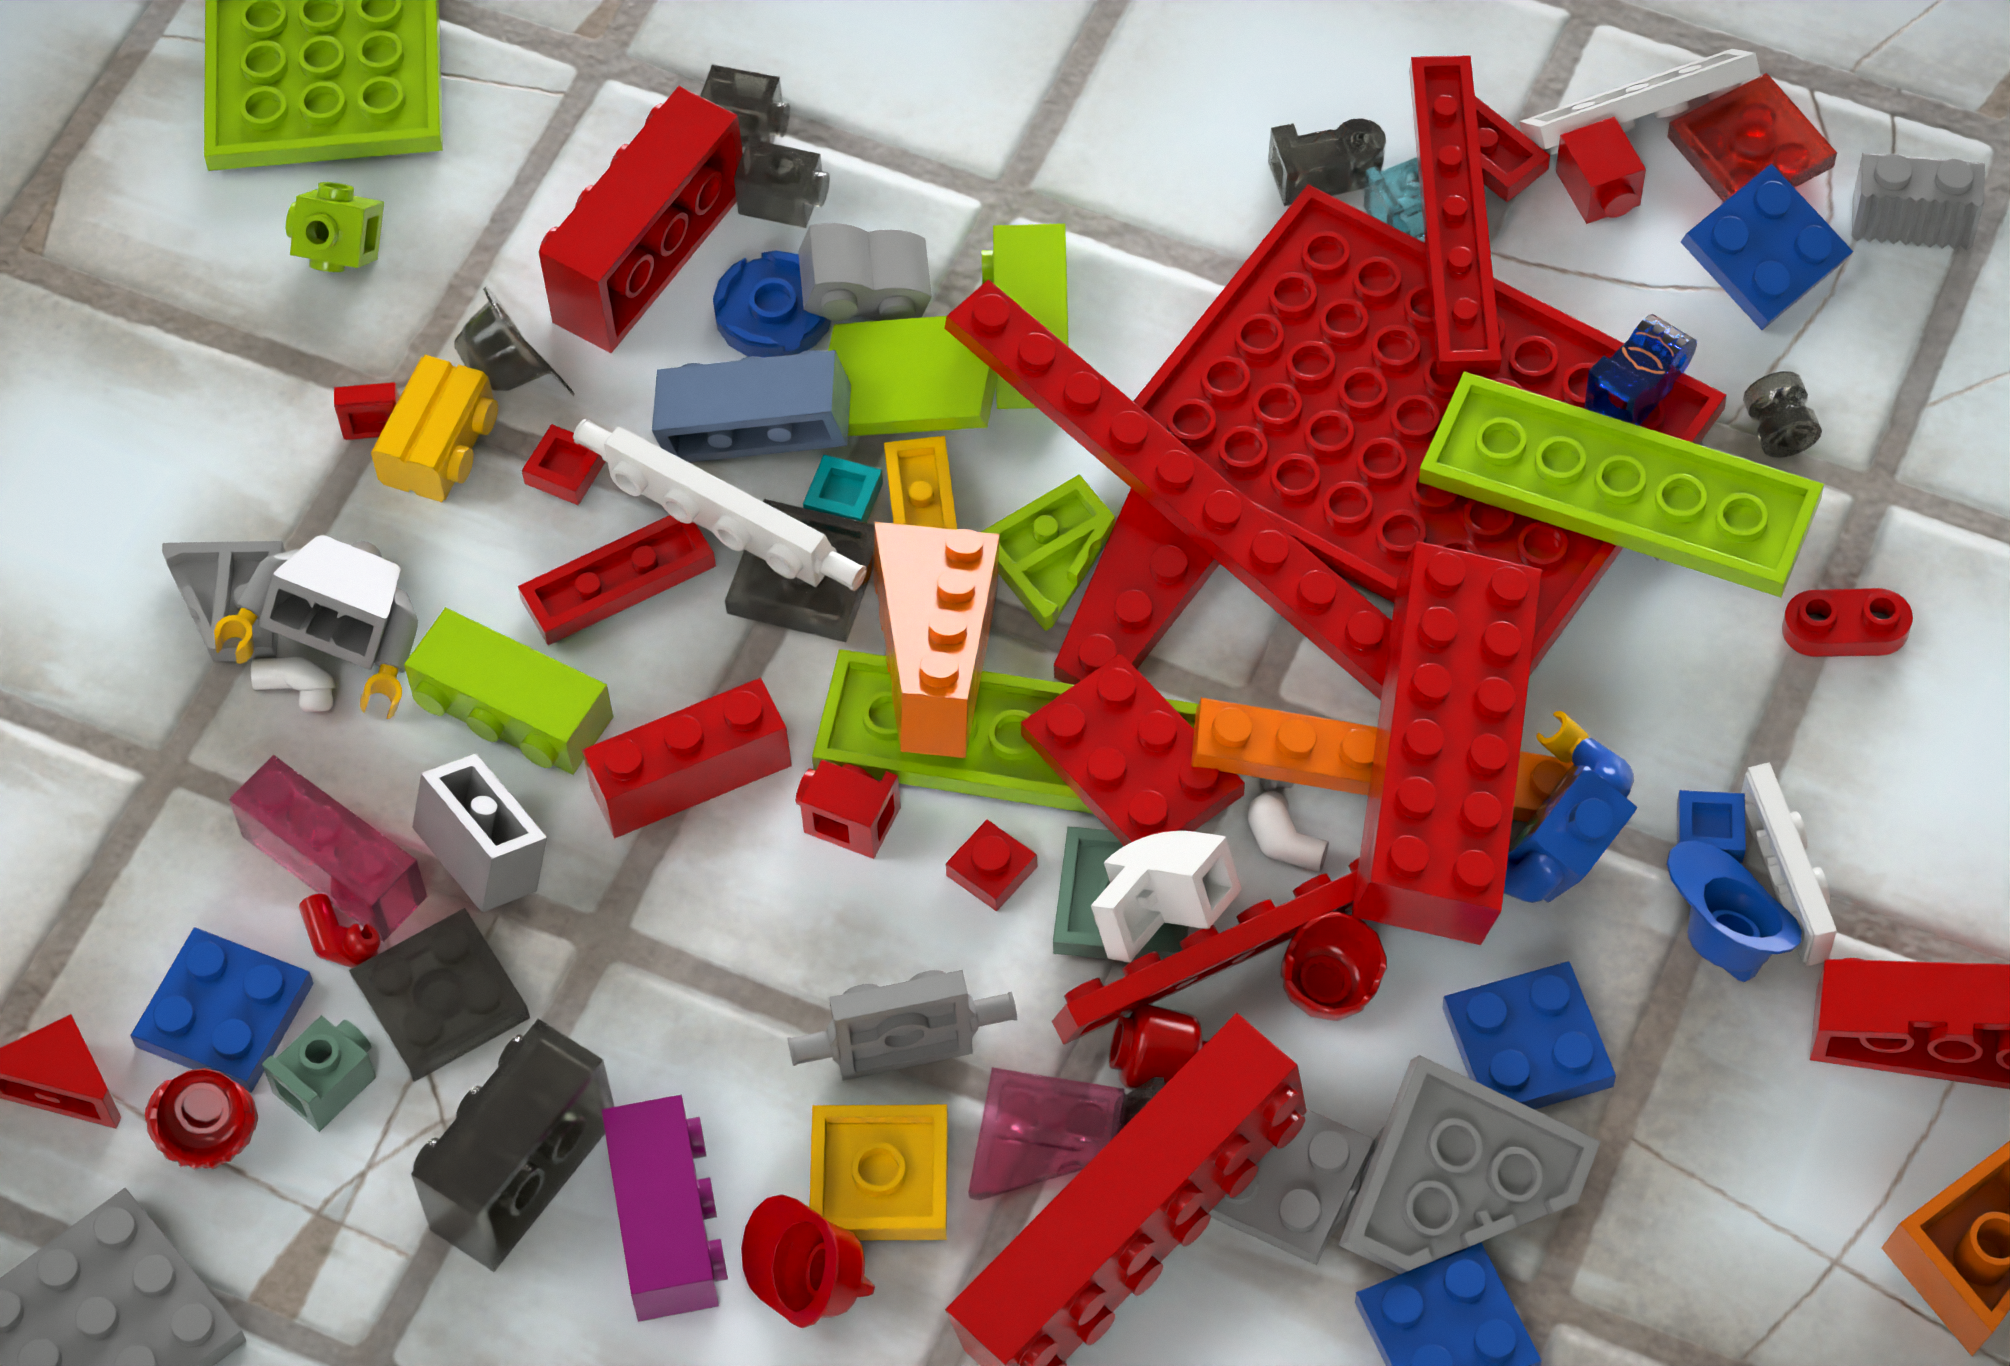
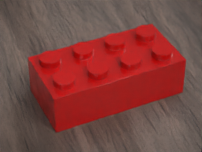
[538,86,748,353]

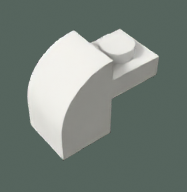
[1091,831,1242,962]

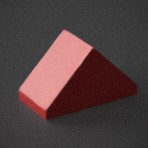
[0,1014,121,1129]

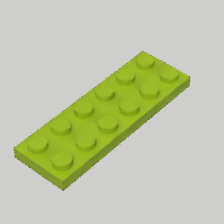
[1419,372,1824,598]
[812,649,1198,814]

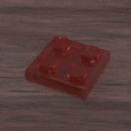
[1667,73,1837,203]

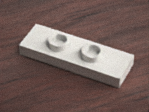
[1741,762,1837,966]

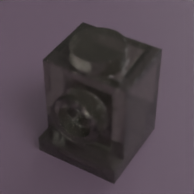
[700,64,790,150]
[734,132,830,228]

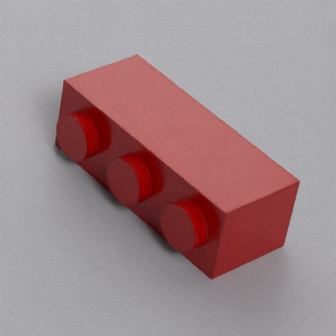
[582,677,792,839]

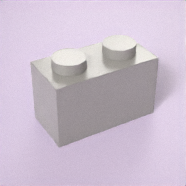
[412,753,547,913]

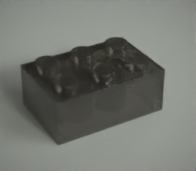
[411,1018,615,1272]

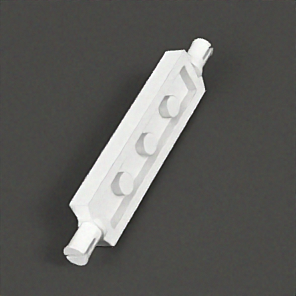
[573,419,867,591]

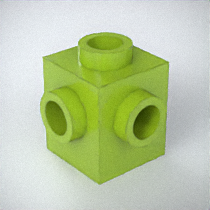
[285,182,384,272]

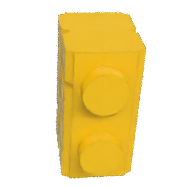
[371,355,498,502]

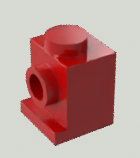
[795,760,901,859]

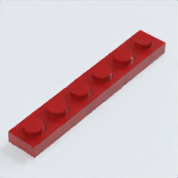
[1409,55,1502,375]
[1052,857,1360,1045]

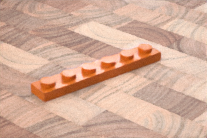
[1191,697,1574,822]

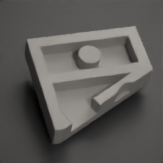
[162,541,286,662]

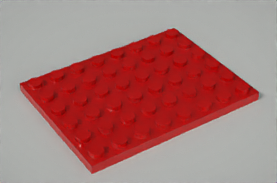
[1133,184,1727,676]

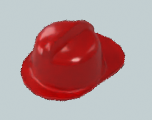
[741,1194,875,1328]

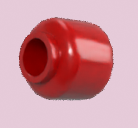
[1109,1004,1208,1095]

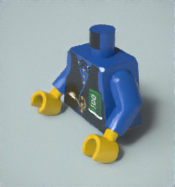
[1504,711,1638,903]

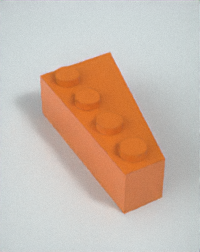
[1881,1141,2010,1356]

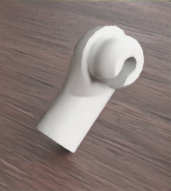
[251,657,336,712]
[1248,791,1329,872]

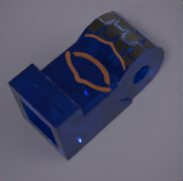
[1584,314,1697,426]

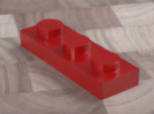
[518,515,716,646]

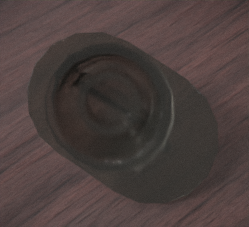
[454,286,575,396]

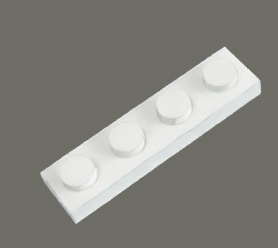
[1519,49,1761,155]

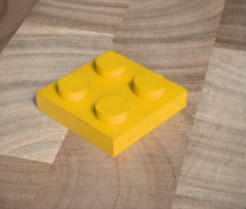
[809,1104,948,1241]

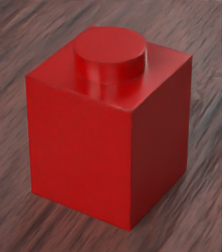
[1556,116,1646,224]

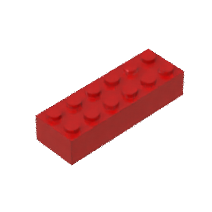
[1352,541,1542,945]
[945,1012,1307,1366]

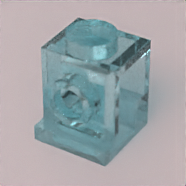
[1363,157,1424,239]

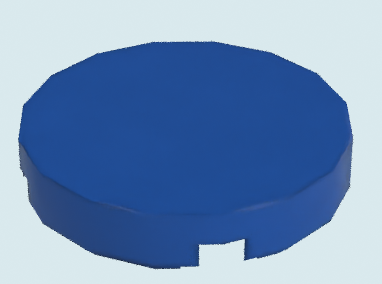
[713,250,832,358]

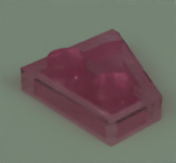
[968,1067,1126,1200]

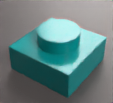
[803,454,883,533]

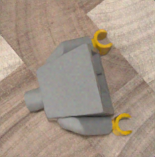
[214,536,418,719]

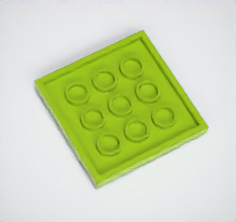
[204,0,443,171]

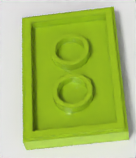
[828,316,998,436]

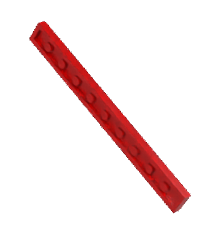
[944,279,1392,700]

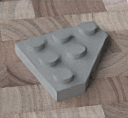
[1339,1055,1601,1274]

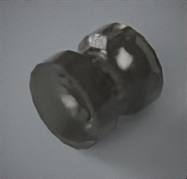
[1743,371,1822,458]

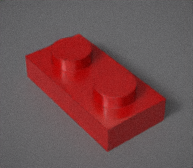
[1475,96,1550,202]

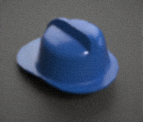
[1666,840,1802,982]

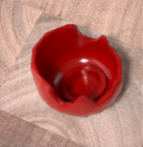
[1280,911,1387,1021]

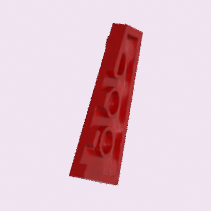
[1054,488,1220,685]

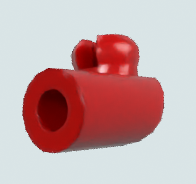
[299,893,381,969]

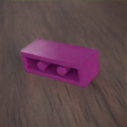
[601,1094,728,1322]

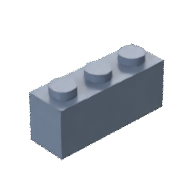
[652,350,851,463]

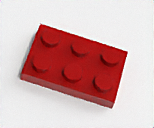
[1021,653,1245,846]

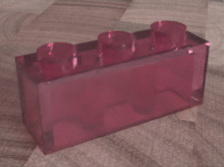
[229,755,428,942]

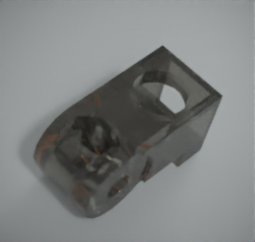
[1268,118,1386,207]

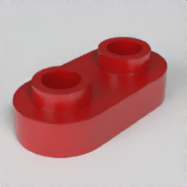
[1782,588,1913,657]

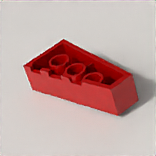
[1810,958,2010,1089]

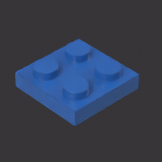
[1680,163,1854,330]
[130,927,314,1093]
[1442,961,1616,1110]
[1355,1242,1542,1366]

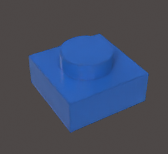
[1677,790,1746,863]

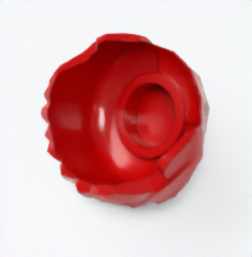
[145,1068,259,1170]

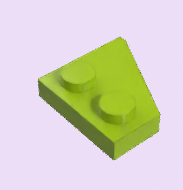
[981,474,1115,631]

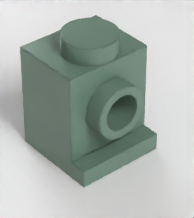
[262,1015,376,1132]

